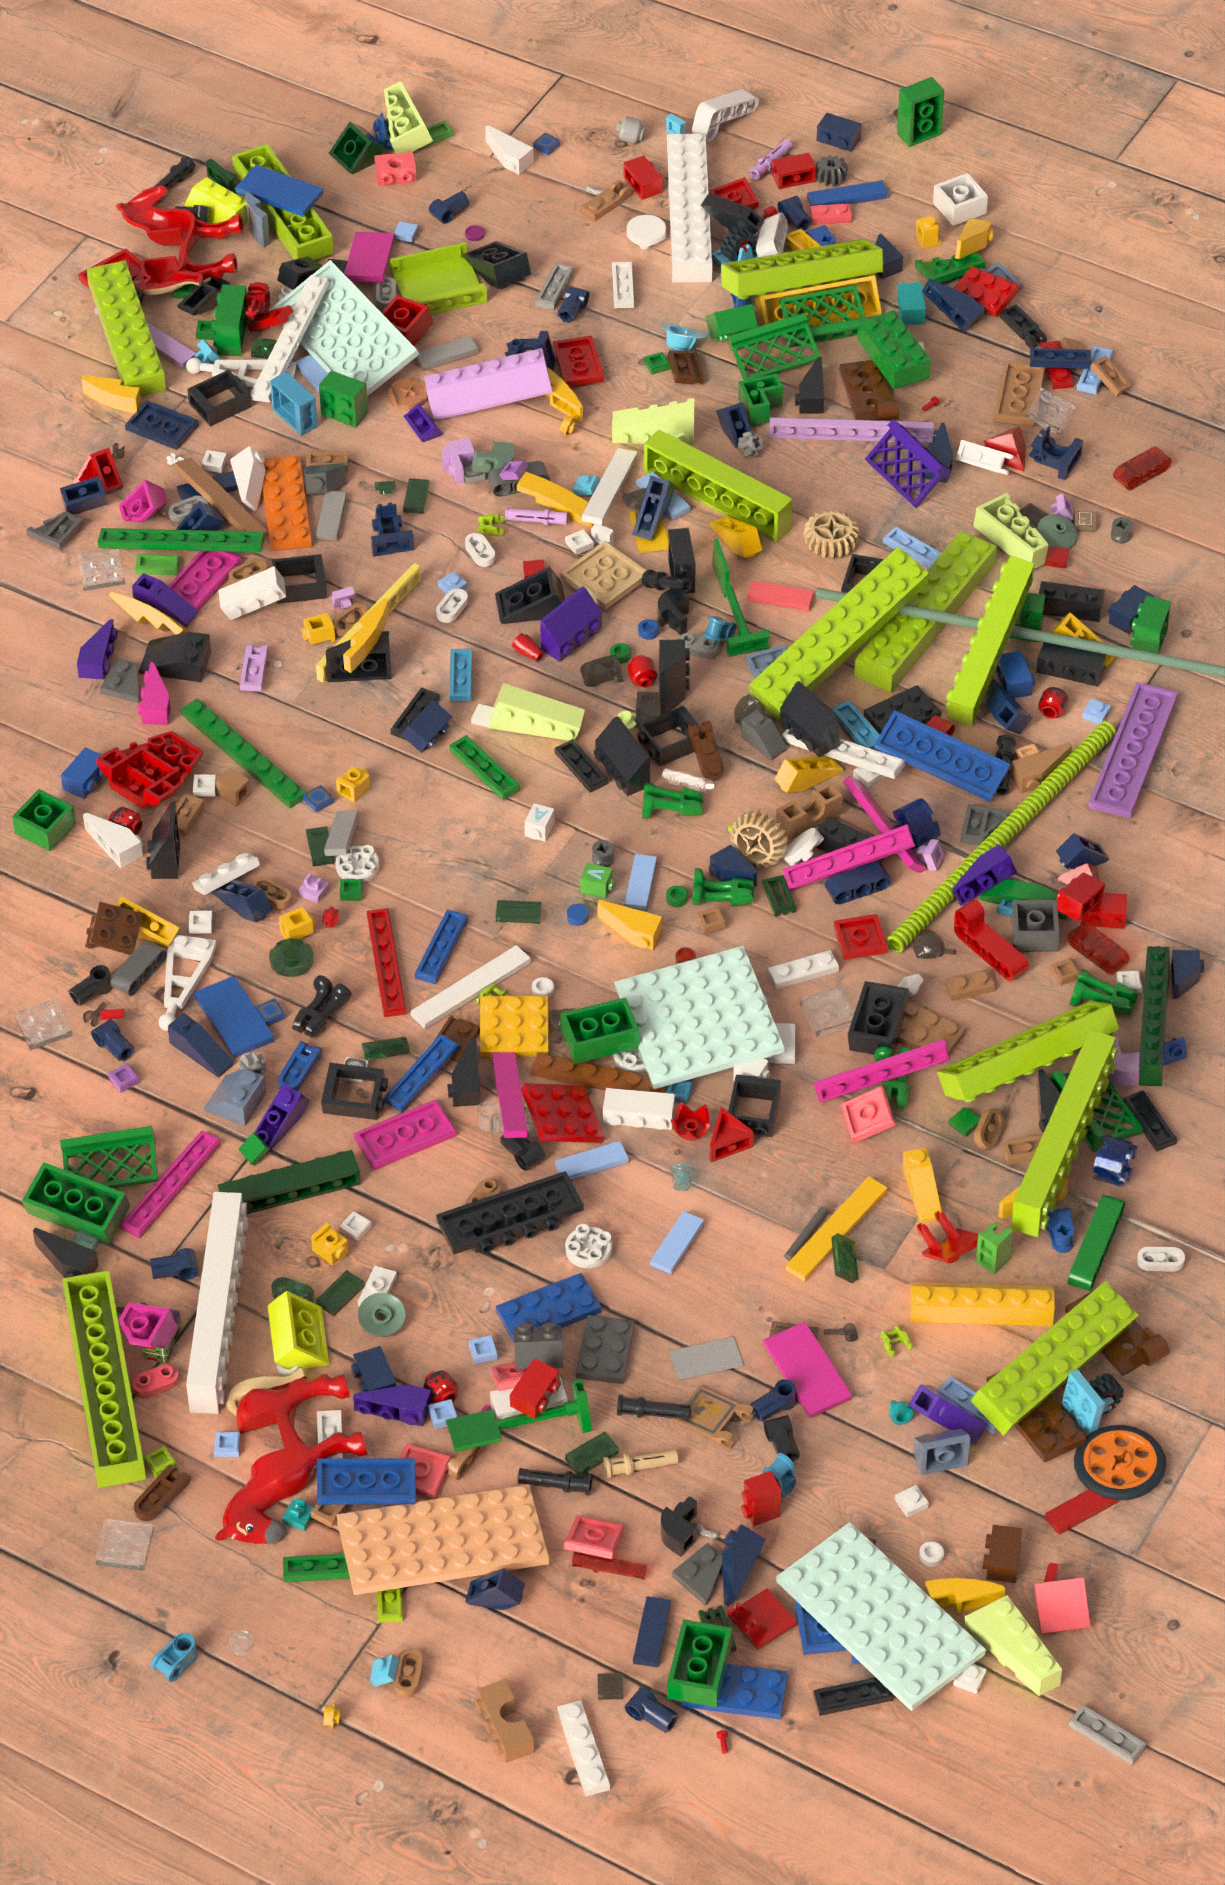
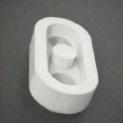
[465,533,495,567]
[436,589,468,623]
[1137,1247,1185,1272]

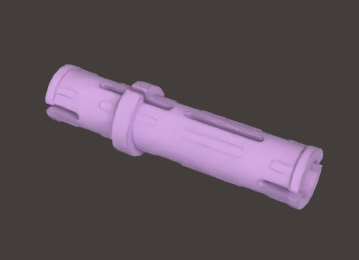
[749,139,792,180]
[505,508,568,525]

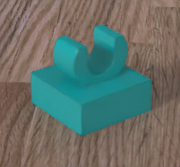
[282,1498,314,1531]

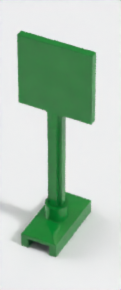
[712,539,771,657]
[445,1379,592,1452]

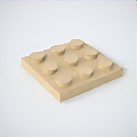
[561,541,646,610]

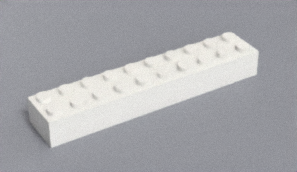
[667,133,712,283]
[186,1192,248,1414]

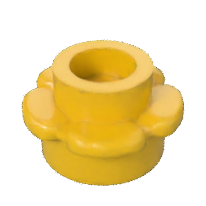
[559,416,576,436]
[323,1703,340,1728]

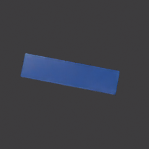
[807,180,887,206]
[415,909,468,984]
[384,1034,459,1113]

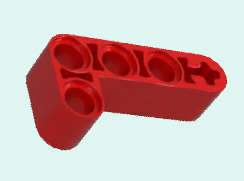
[954,899,1029,981]

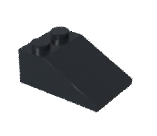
[463,241,531,289]
[495,567,565,624]
[325,631,392,683]
[139,632,211,682]
[146,802,180,879]
[847,981,909,1055]

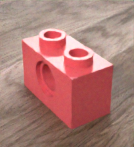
[374,152,416,186]

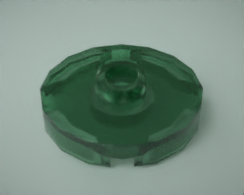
[269,938,314,977]

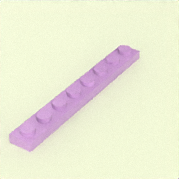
[769,418,933,443]

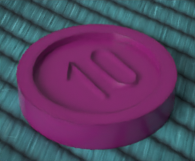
[465,225,485,241]

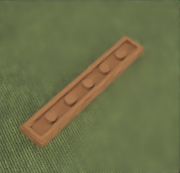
[173,457,268,537]

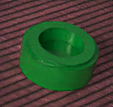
[610,643,631,664]
[666,886,688,907]

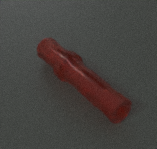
[571,1551,647,1580]

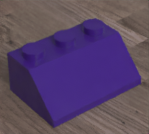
[540,586,602,662]

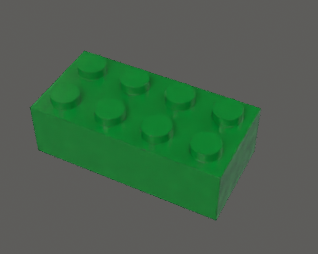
[857,310,931,390]
[22,1162,130,1245]

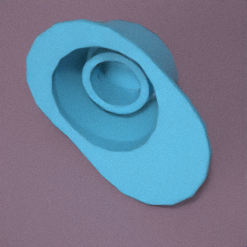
[663,324,709,351]

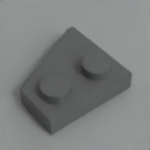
[27,511,84,550]
[100,658,140,703]
[960,804,1009,845]
[672,1542,723,1606]

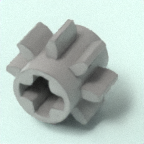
[738,431,763,458]
[238,1052,267,1075]

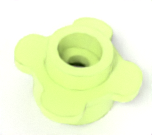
[617,711,637,730]

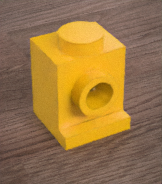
[916,216,941,249]
[301,613,335,645]
[336,766,370,803]
[279,907,315,945]
[311,1223,349,1265]

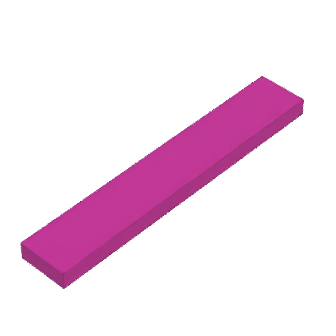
[843,776,926,873]
[783,824,915,891]
[813,1039,950,1103]
[492,1052,527,1138]
[120,1130,221,1239]

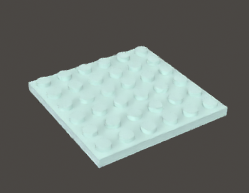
[614,946,785,1089]

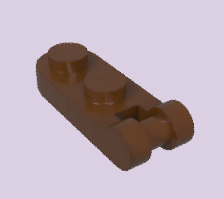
[688,721,724,782]
[134,1464,191,1521]

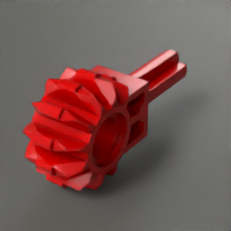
[245,282,270,319]

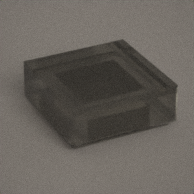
[597,1673,623,1700]

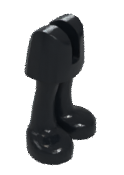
[292,975,352,1038]

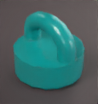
[889,1400,914,1425]

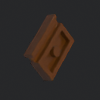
[667,350,705,384]
[433,1015,480,1063]

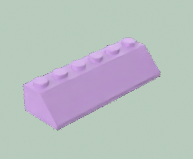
[424,348,552,421]

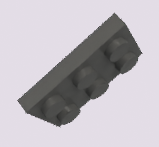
[576,1315,635,1384]

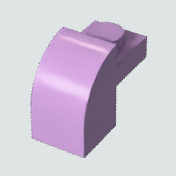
[442,438,474,484]
[1108,1037,1140,1086]

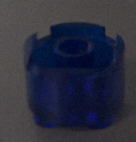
[893,798,940,850]
[1093,1135,1138,1187]

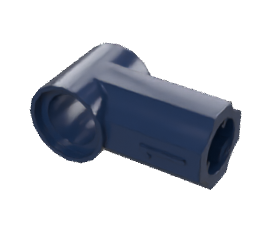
[429,191,470,224]
[777,196,811,231]
[558,286,590,323]
[91,1019,134,1061]
[150,1248,199,1280]
[750,1379,796,1422]
[624,1687,678,1733]

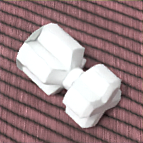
[166,453,184,466]

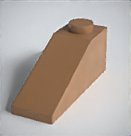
[1010,743,1072,794]

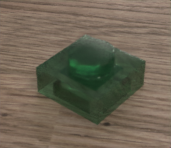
[375,481,396,494]

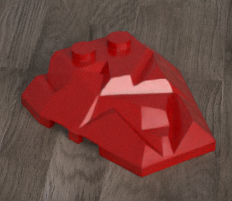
[96,731,204,809]

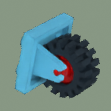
[712,225,759,267]
[1061,1369,1124,1436]

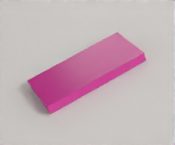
[344,232,395,283]
[168,551,243,611]
[353,1099,457,1170]
[763,1321,852,1418]

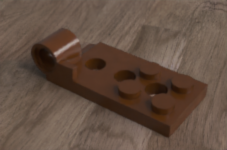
[839,360,899,421]
[1065,1290,1170,1376]
[986,1371,1086,1463]

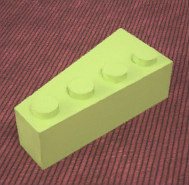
[384,81,433,153]
[612,398,695,445]
[973,493,1048,569]
[488,683,585,741]
[964,1595,1062,1696]

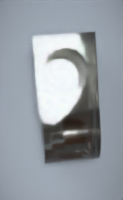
[580,654,623,687]

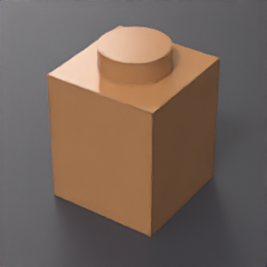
[215,768,251,807]

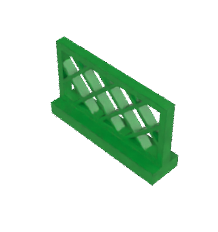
[779,285,868,348]
[729,313,820,380]
[1051,1070,1143,1152]
[60,1126,159,1188]

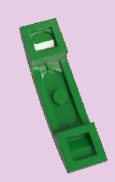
[980,879,1067,920]

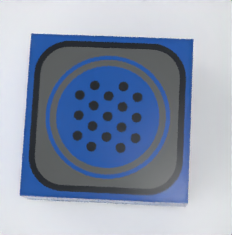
[533,133,560,155]
[303,785,334,812]
[255,998,285,1026]

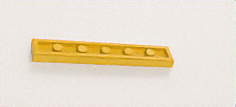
[786,1176,887,1282]

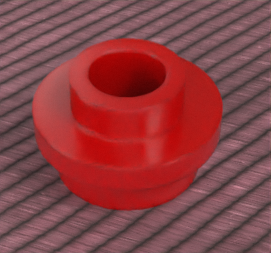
[322,906,339,928]

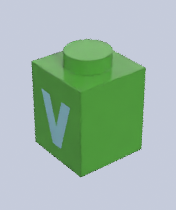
[580,862,615,899]

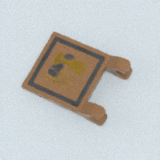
[674,1385,754,1449]

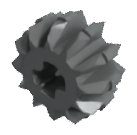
[816,155,848,187]

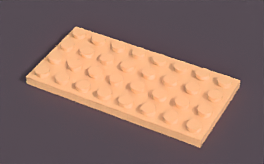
[337,1485,549,1595]

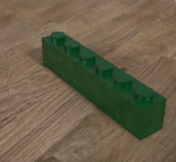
[218,1150,361,1215]

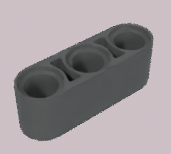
[487,461,550,497]
[110,940,167,996]

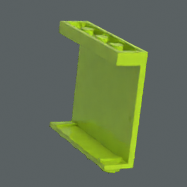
[390,242,487,315]

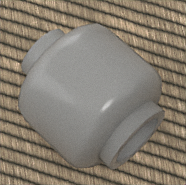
[615,116,645,144]

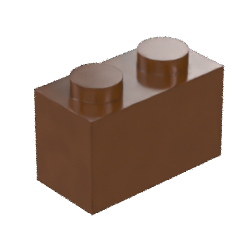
[982,1525,1022,1583]

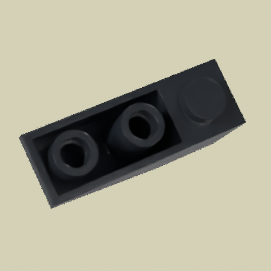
[700,193,764,234]

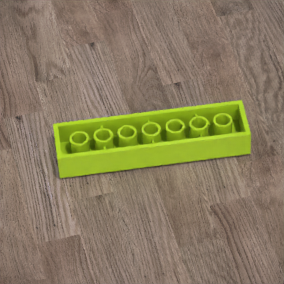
[232,144,334,260]
[721,239,883,299]
[87,260,166,396]
[644,430,793,542]
[946,555,1035,727]
[937,1001,1119,1102]
[970,1281,1139,1436]

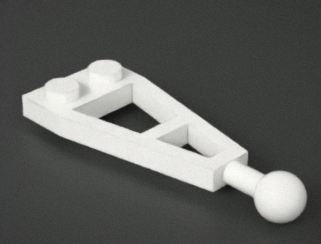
[186,358,297,388]
[159,935,216,1031]

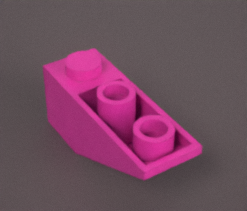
[138,662,171,725]

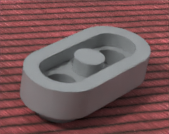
[376,277,396,309]
[169,496,208,523]
[678,633,719,659]

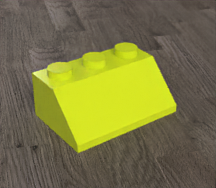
[184,177,247,240]
[268,1291,329,1369]

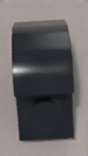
[658,589,689,635]
[661,1496,697,1557]

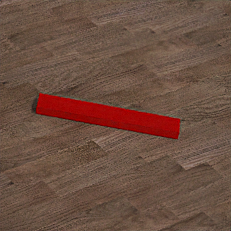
[366,908,406,1017]

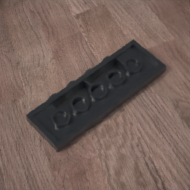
[436,1171,584,1255]

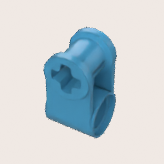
[702,615,737,642]
[762,1453,796,1497]
[151,1633,198,1682]

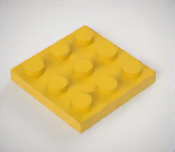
[480,995,548,1057]

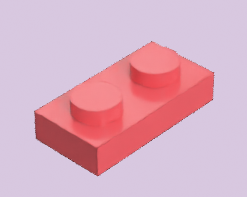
[810,204,851,225]

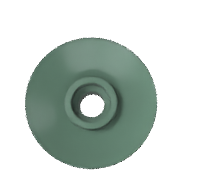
[1037,514,1077,549]
[358,1293,406,1337]

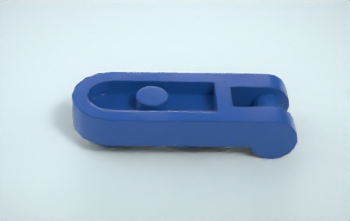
[278,1041,323,1091]

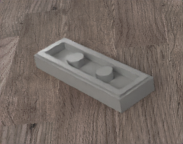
[535,263,574,310]
[415,336,478,370]
[316,491,347,541]
[324,810,359,856]
[1069,1704,1147,1765]

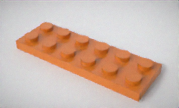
[262,455,312,551]

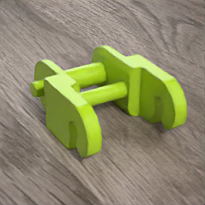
[477,514,505,536]
[476,983,508,1005]
[880,1325,913,1357]

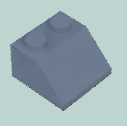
[204,1069,266,1126]
[913,1429,970,1475]

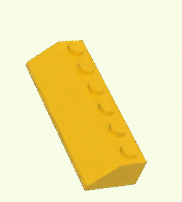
[755,275,882,327]
[910,1281,1055,1326]

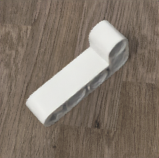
[692,89,759,142]
[756,212,788,257]

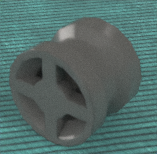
[1111,517,1133,544]
[592,840,614,867]

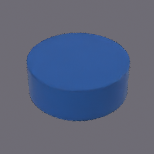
[638,619,659,640]
[567,904,589,926]

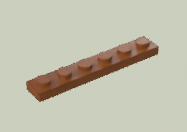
[531,1052,668,1093]

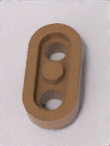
[229,558,267,585]
[332,603,368,636]
[252,877,292,909]
[974,1108,1004,1150]
[465,1178,501,1205]
[447,1446,483,1480]
[394,1648,423,1697]

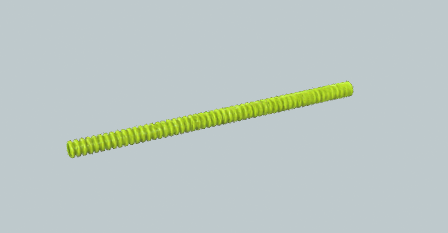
[887,721,1116,952]

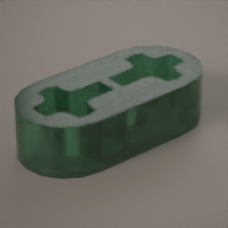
[271,1277,315,1303]

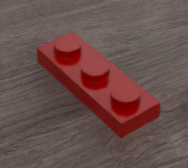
[246,305,294,332]
[1040,341,1073,390]

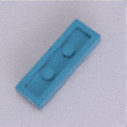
[450,649,472,702]
[832,700,879,750]

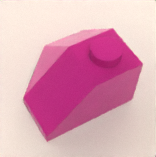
[119,479,168,522]
[119,1302,178,1347]

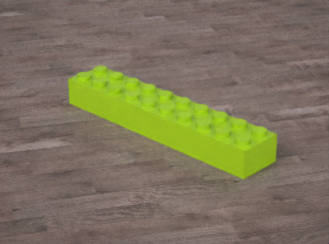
[854,530,997,693]
[749,546,929,722]
[1011,1030,1118,1237]
[62,1271,146,1488]

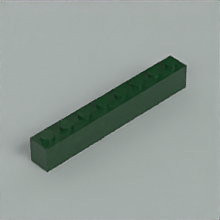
[1139,946,1170,1086]

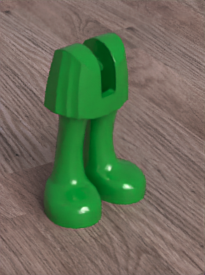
[642,782,704,819]
[692,868,755,907]
[1069,969,1138,1015]
[874,1047,913,1109]

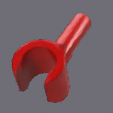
[762,206,790,224]

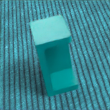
[897,282,926,325]

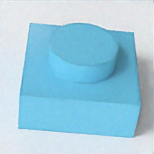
[666,113,685,134]
[572,475,600,496]
[369,1655,399,1687]

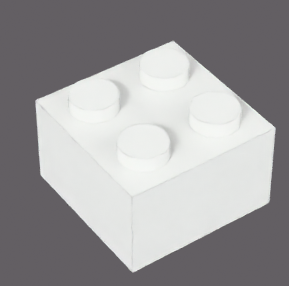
[933,173,988,226]

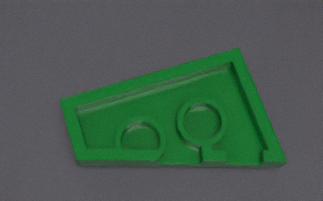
[915,252,986,284]

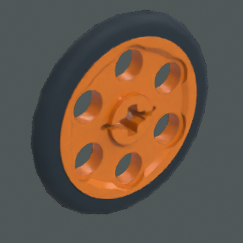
[1074,1425,1166,1500]

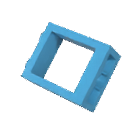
[270,371,318,436]

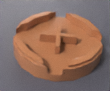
[388,377,428,410]

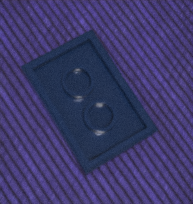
[125,400,199,450]

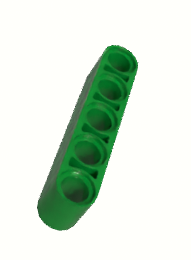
[1068,1194,1125,1291]

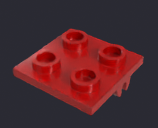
[917,1211,978,1263]
[728,1588,798,1650]

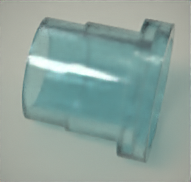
[670,1163,694,1191]

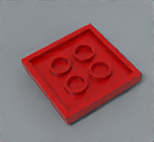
[521,1083,605,1143]

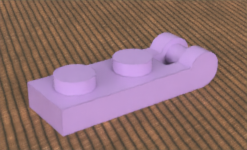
[240,644,269,692]

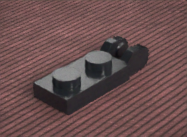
[999,304,1047,348]

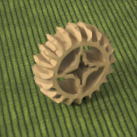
[803,510,860,559]
[730,810,788,869]

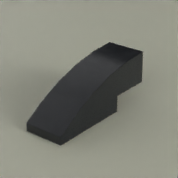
[177,278,231,316]

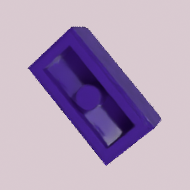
[404,403,443,442]

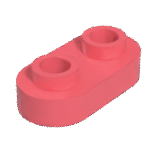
[132,1364,179,1398]

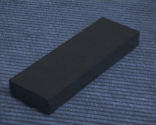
[390,687,440,741]
[555,739,608,793]
[1123,1090,1177,1152]
[813,1677,893,1716]

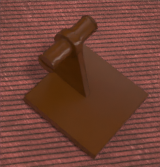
[85,902,143,955]

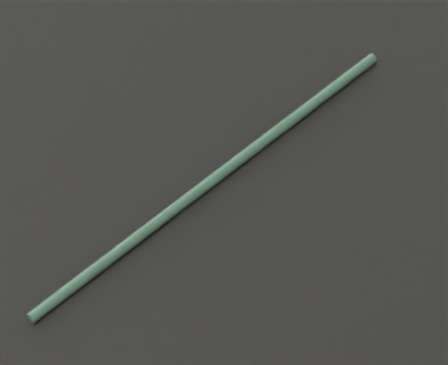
[816,588,1225,677]

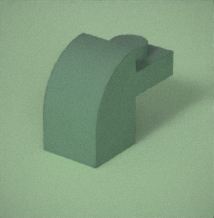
[471,441,515,473]

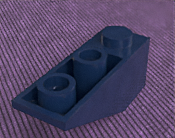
[925,422,953,483]
[983,679,1033,735]

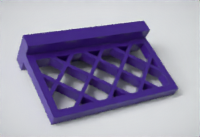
[865,419,952,508]

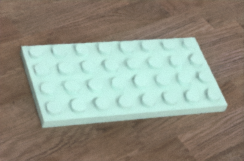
[269,260,419,396]
[776,1522,986,1711]

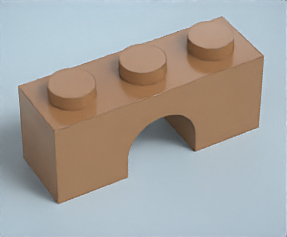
[776,782,843,840]
[475,1679,534,1763]

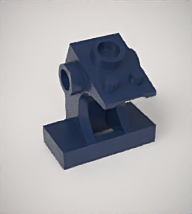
[505,331,556,371]
[1029,426,1083,480]
[371,502,414,557]

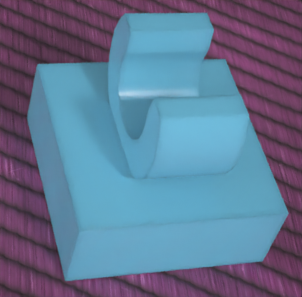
[195,339,222,364]

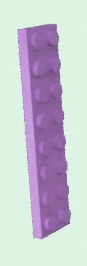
[1088,682,1178,819]

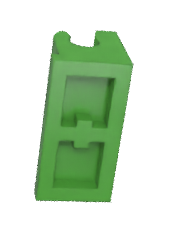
[976,1223,1013,1275]

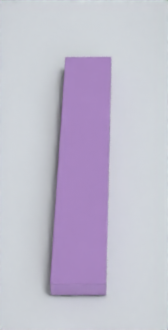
[95,307,196,369]

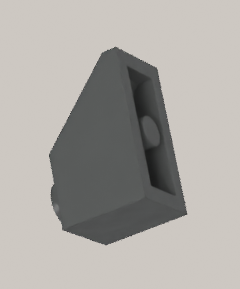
[304,463,347,494]
[742,709,787,761]

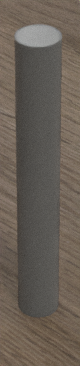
[784,1206,828,1261]

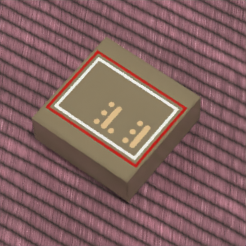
[1074,511,1096,532]

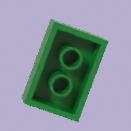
[897,77,944,147]
[212,285,248,356]
[561,997,640,1064]
[667,1619,732,1707]

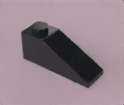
[795,357,824,414]
[447,1038,481,1107]
[1037,1069,1061,1133]
[33,1227,99,1278]

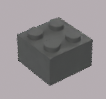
[1011,900,1059,952]
[514,1323,564,1370]

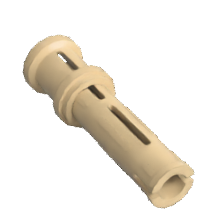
[603,1449,678,1479]

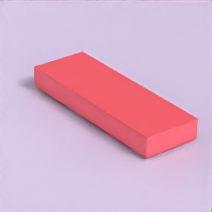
[747,581,814,611]

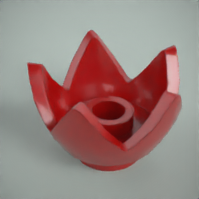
[670,1102,711,1141]

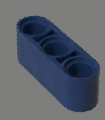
[824,862,892,905]

